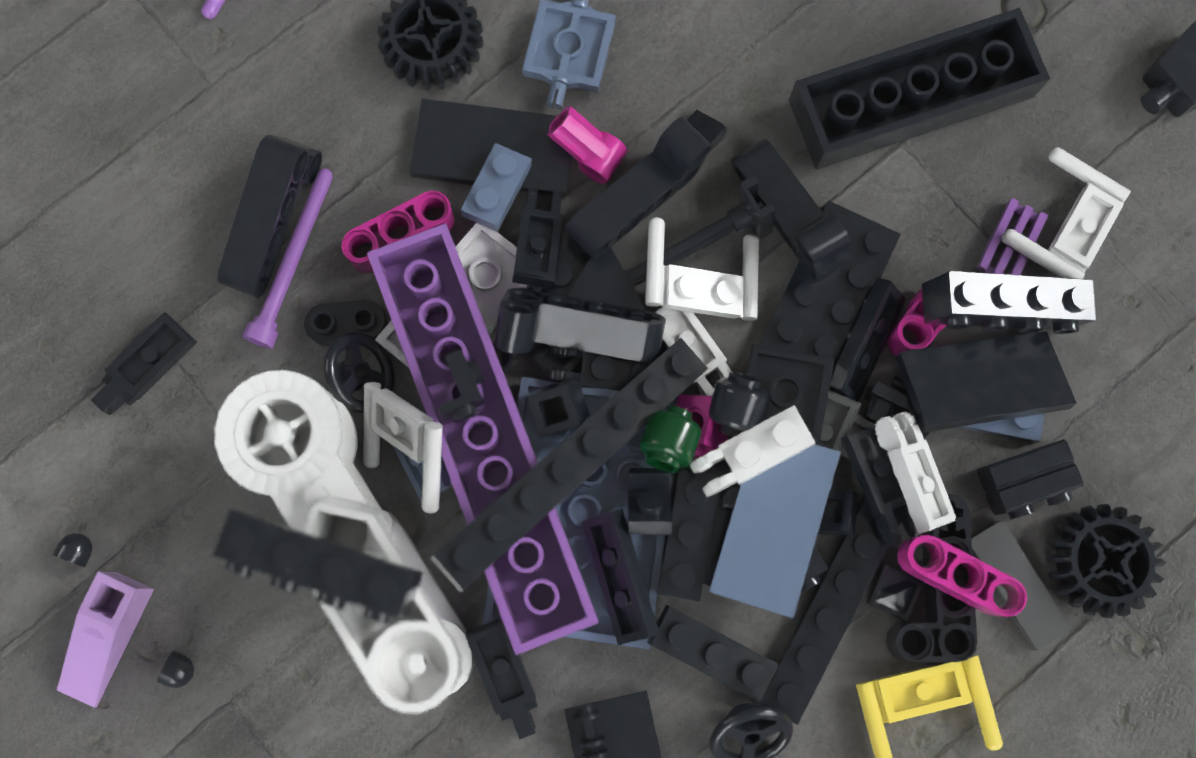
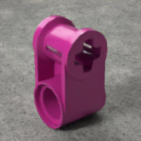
[887,280,946,356]

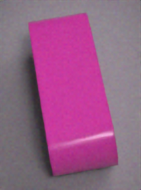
[341,191,455,273]
[897,535,1027,617]

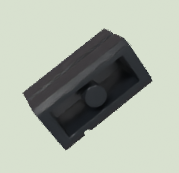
[977,439,1084,520]

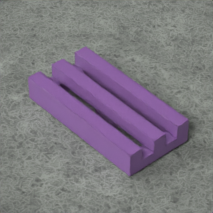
[975,198,1048,276]

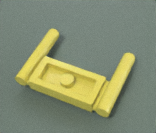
[856,655,1003,758]

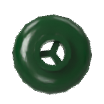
[640,406,701,473]

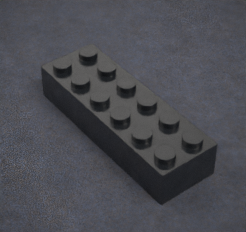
[788,8,1050,170]

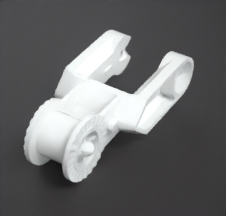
[215,370,475,713]

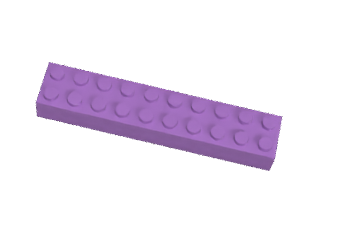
[367,223,599,655]

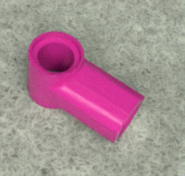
[547,106,628,185]

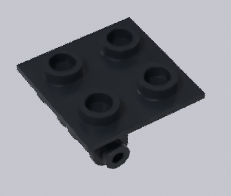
[564,690,662,758]

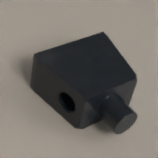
[1140,21,1196,118]

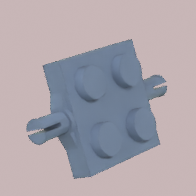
[522,0,616,110]

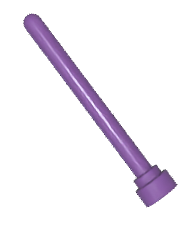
[242,168,333,349]

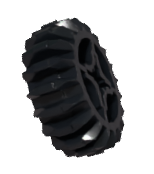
[377,0,484,91]
[1045,504,1167,618]

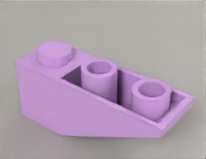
[57,571,154,708]

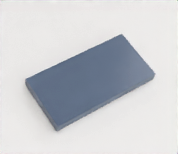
[709,444,841,618]

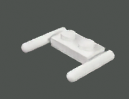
[1002,147,1131,280]
[645,217,759,321]
[363,382,442,513]

